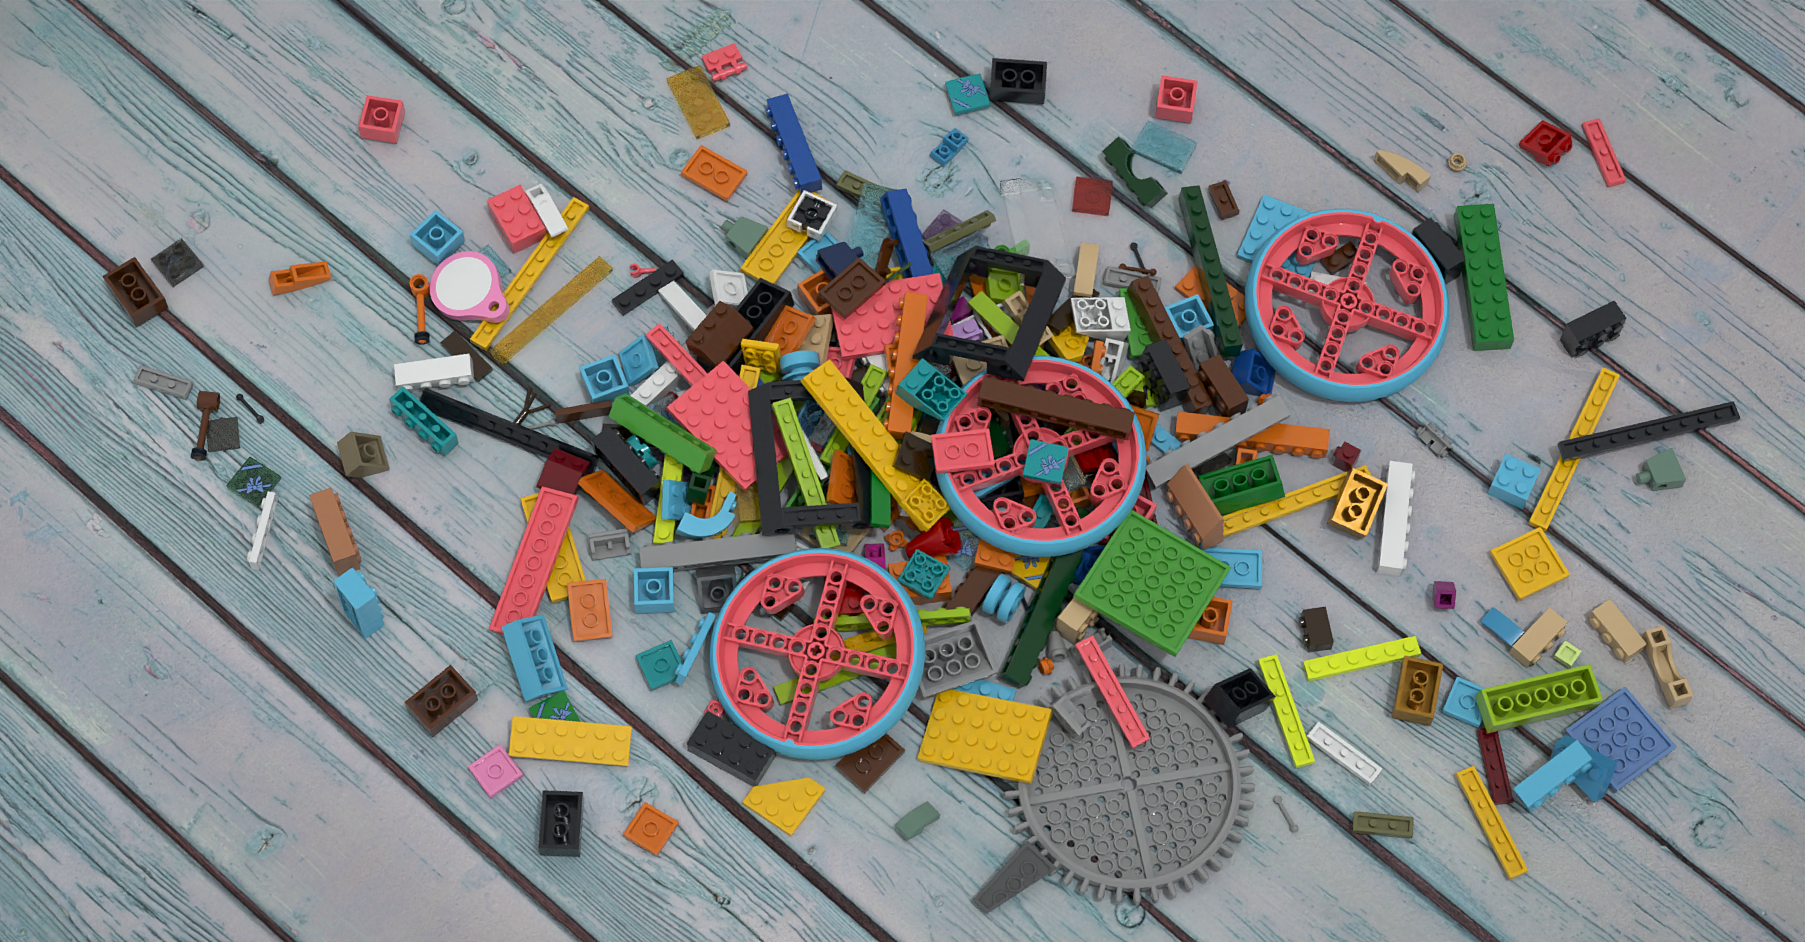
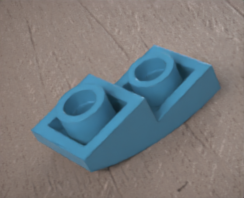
[930,128,969,167]
[1480,607,1525,647]

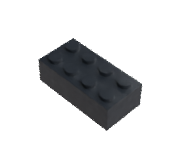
[591,426,661,506]
[687,711,776,787]

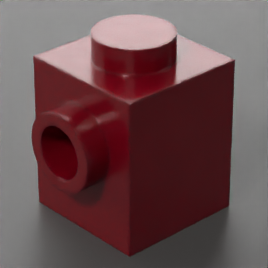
[1333,441,1361,472]

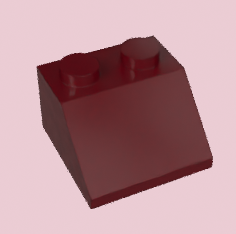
[536,448,590,495]

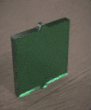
[884,262,912,283]

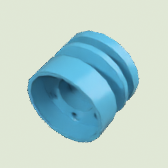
[779,351,821,381]

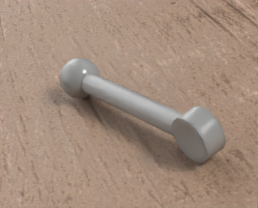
[526,419,556,430]
[1274,796,1298,832]

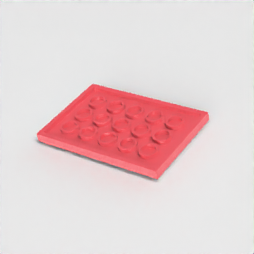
[831,273,954,360]
[666,361,788,492]

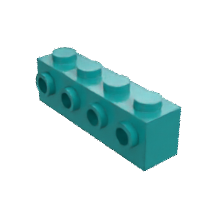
[389,387,459,456]

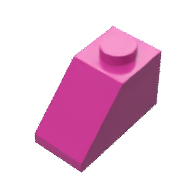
[865,543,886,570]

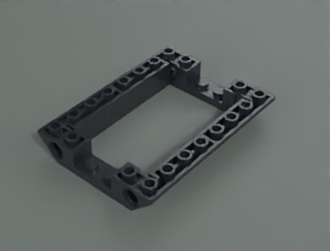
[913,246,1066,381]
[748,377,879,536]

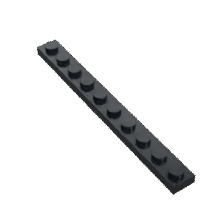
[420,388,599,474]
[1557,401,1740,461]

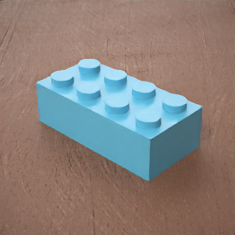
[333,567,385,639]

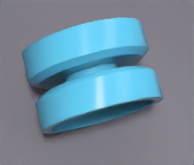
[982,573,1026,624]

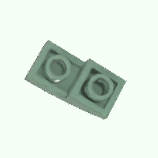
[895,801,940,840]

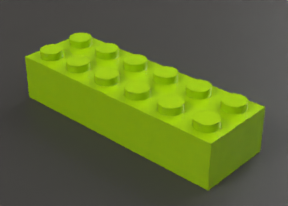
[1475,664,1603,733]

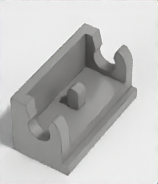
[589,528,631,561]
[1068,627,1112,666]
[1048,693,1092,738]

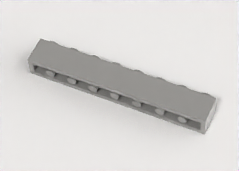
[1145,394,1291,489]
[639,531,797,572]

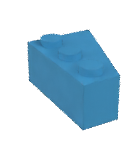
[1550,735,1618,803]

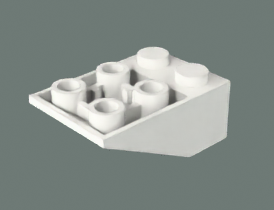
[1070,297,1131,341]

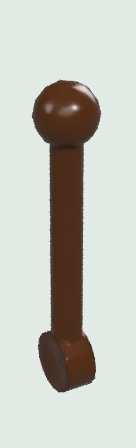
[1119,263,1157,276]

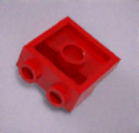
[1519,120,1573,167]
[1073,434,1118,473]

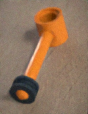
[409,274,430,344]

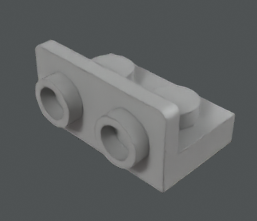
[1183,325,1219,368]

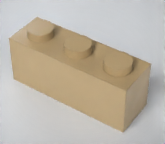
[1589,599,1647,663]
[1509,607,1568,668]

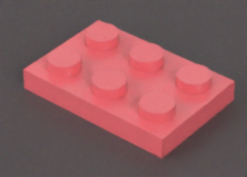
[931,428,995,474]

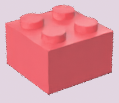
[1155,75,1198,123]
[358,95,405,143]

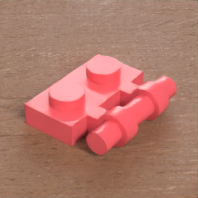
[702,43,747,82]

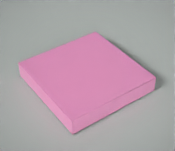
[468,744,523,799]

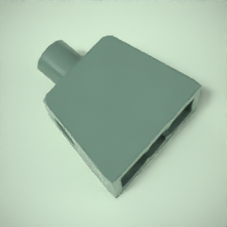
[721,217,768,260]
[1636,448,1686,491]

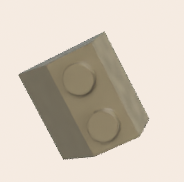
[337,432,389,478]

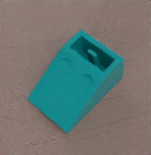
[896,358,967,421]

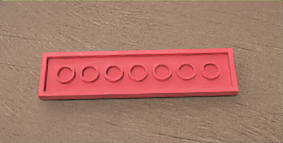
[489,486,579,635]

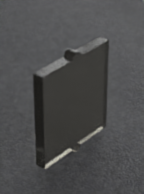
[207,417,240,452]

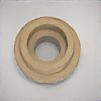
[1448,153,1467,171]

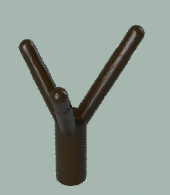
[513,387,551,425]

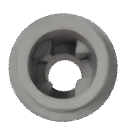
[1048,631,1068,662]

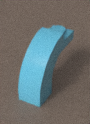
[675,491,737,540]

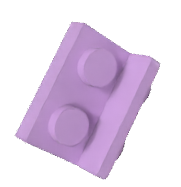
[952,318,983,342]

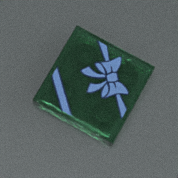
[226,457,281,507]

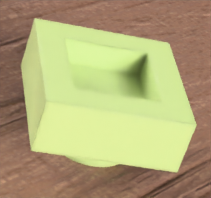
[1553,641,1582,668]

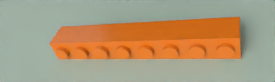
[883,291,928,440]
[1174,411,1330,459]

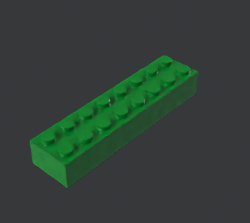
[1454,204,1514,351]

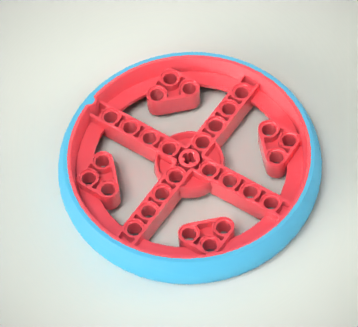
[1244,209,1450,402]
[934,356,1146,557]
[710,548,925,760]

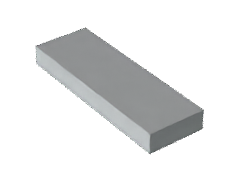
[1103,266,1162,294]
[133,365,194,401]

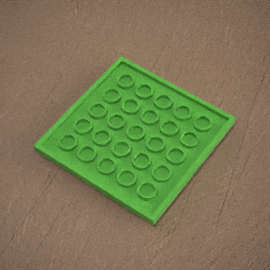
[1073,509,1231,657]

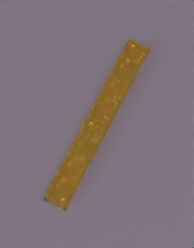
[489,256,613,366]

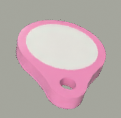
[430,251,510,323]

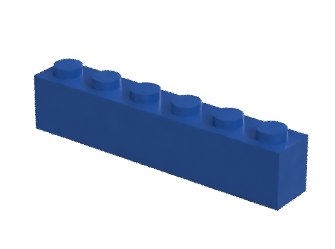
[765,93,822,194]
[880,188,933,279]

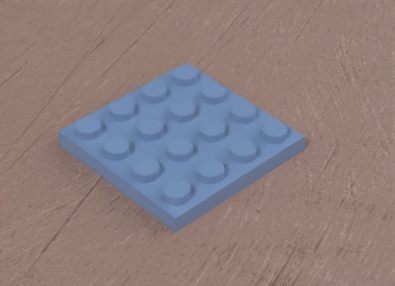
[1564,687,1677,793]

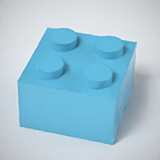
[410,210,465,266]
[1164,294,1214,346]
[579,354,629,403]
[1488,454,1541,509]
[634,567,675,613]

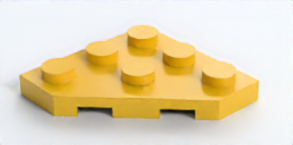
[1048,321,1089,362]
[742,777,826,837]

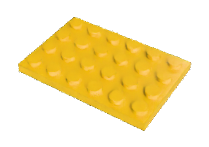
[917,689,1053,784]

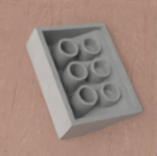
[919,619,998,698]

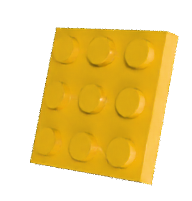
[1490,527,1570,601]

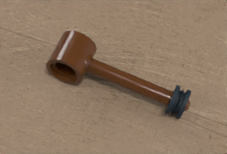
[191,391,220,461]

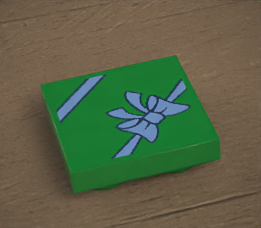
[529,690,581,722]

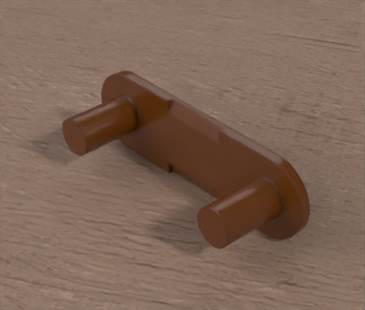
[875,238,898,279]

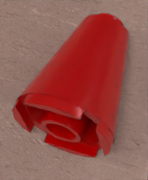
[905,517,961,558]

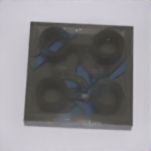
[151,238,204,287]

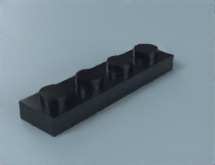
[612,259,684,316]

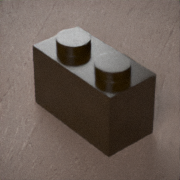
[1298,606,1334,653]

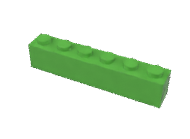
[608,393,717,474]

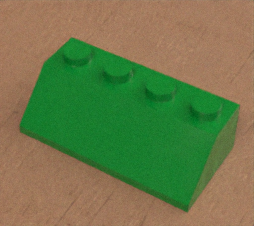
[1199,454,1285,515]

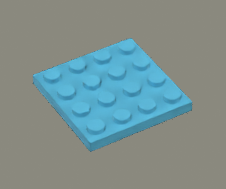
[1237,195,1316,278]

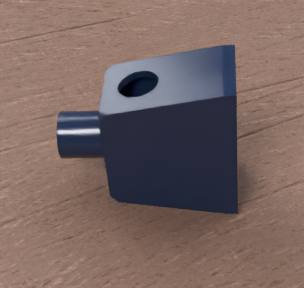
[815,242,864,281]

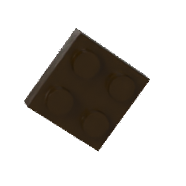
[892,431,935,482]

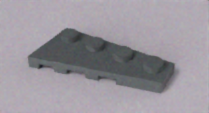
[973,840,1057,914]

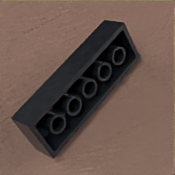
[695,278,795,376]

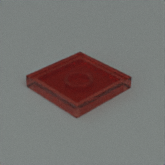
[1072,176,1113,216]

